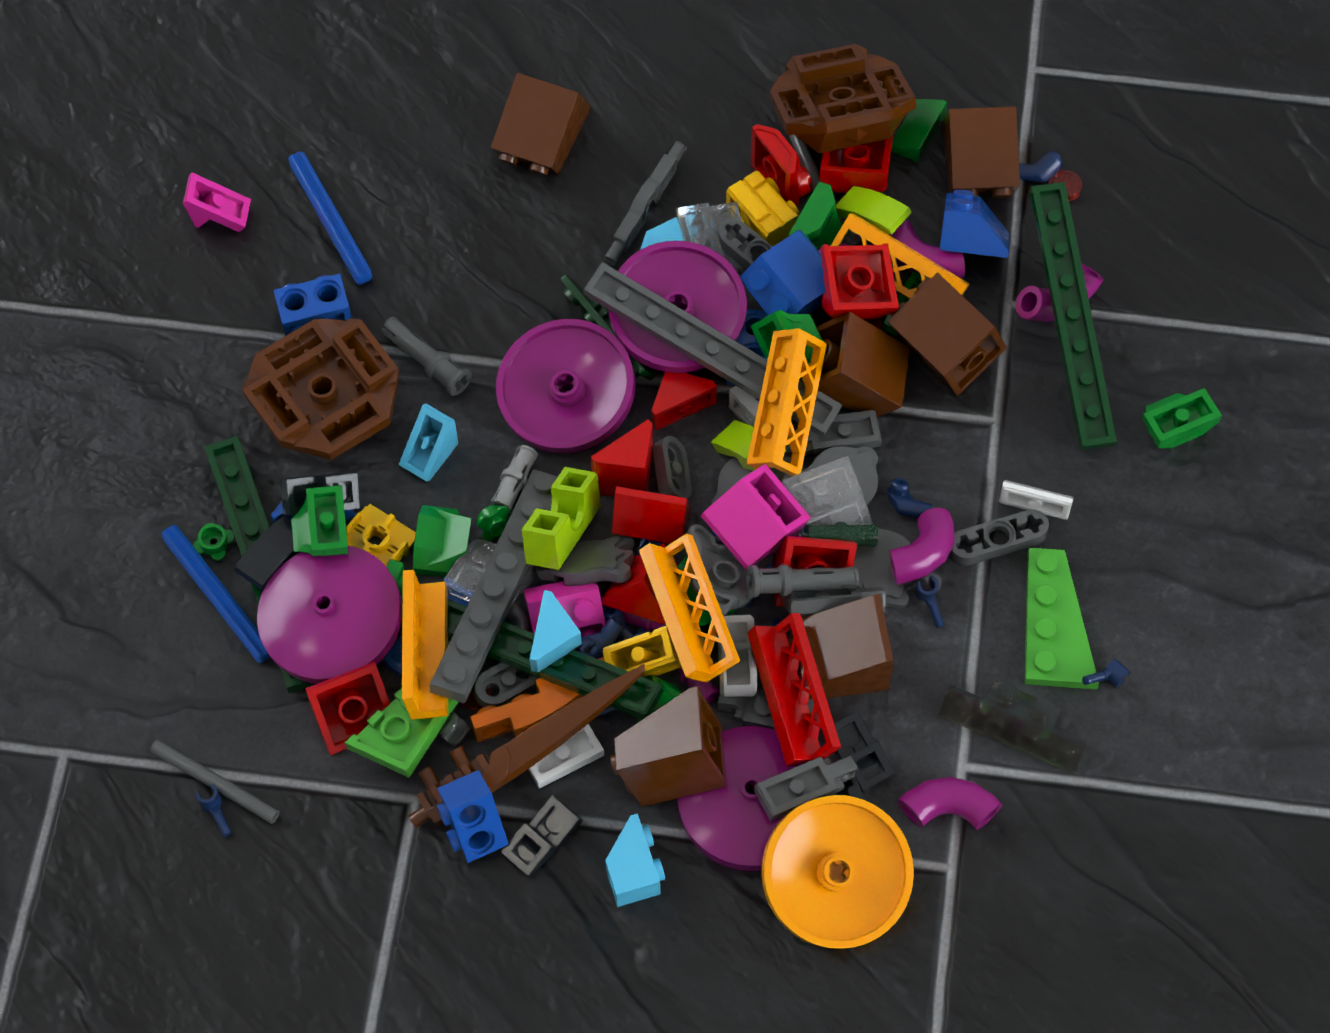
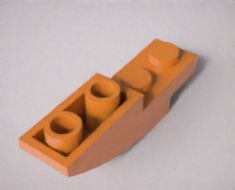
[470,657,605,743]

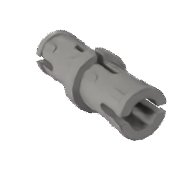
[490,445,538,513]

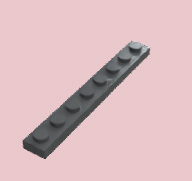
[583,262,842,437]
[430,469,558,703]

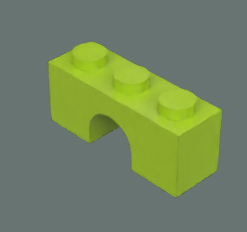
[522,467,601,570]

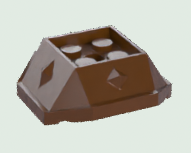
[770,44,916,153]
[242,319,399,460]

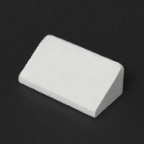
[999,480,1073,520]

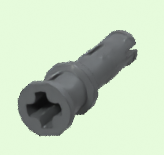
[381,316,472,396]
[746,564,859,598]

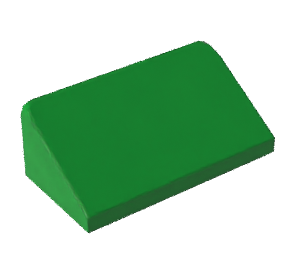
[891,99,947,163]

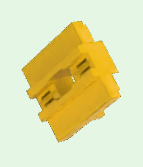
[346,504,416,567]

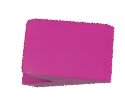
[183,173,251,232]

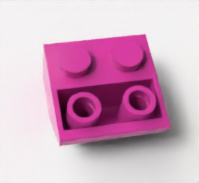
[701,464,811,570]
[523,581,605,659]

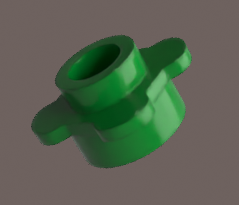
[477,505,509,542]
[193,523,235,561]

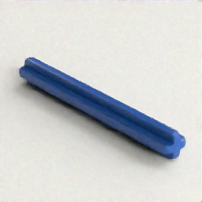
[288,151,372,285]
[161,525,270,663]

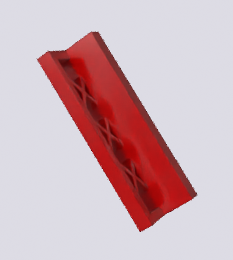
[747,613,841,766]

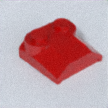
[751,124,812,207]
[820,134,893,193]
[821,243,899,319]

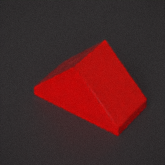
[652,372,717,431]

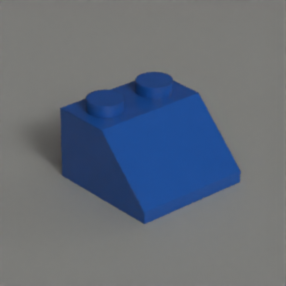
[940,190,1009,258]
[740,230,825,315]

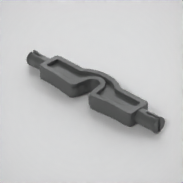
[603,141,687,266]

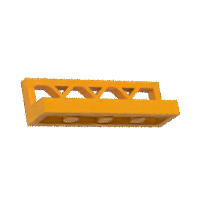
[830,213,969,299]
[746,328,827,477]
[639,533,740,683]
[402,569,448,720]

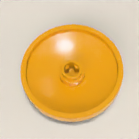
[762,795,914,949]

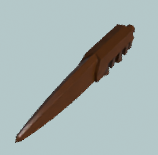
[408,664,645,828]

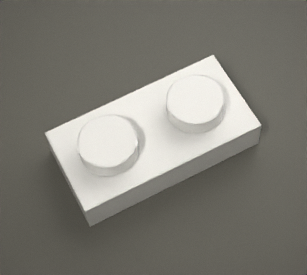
[528,723,604,789]

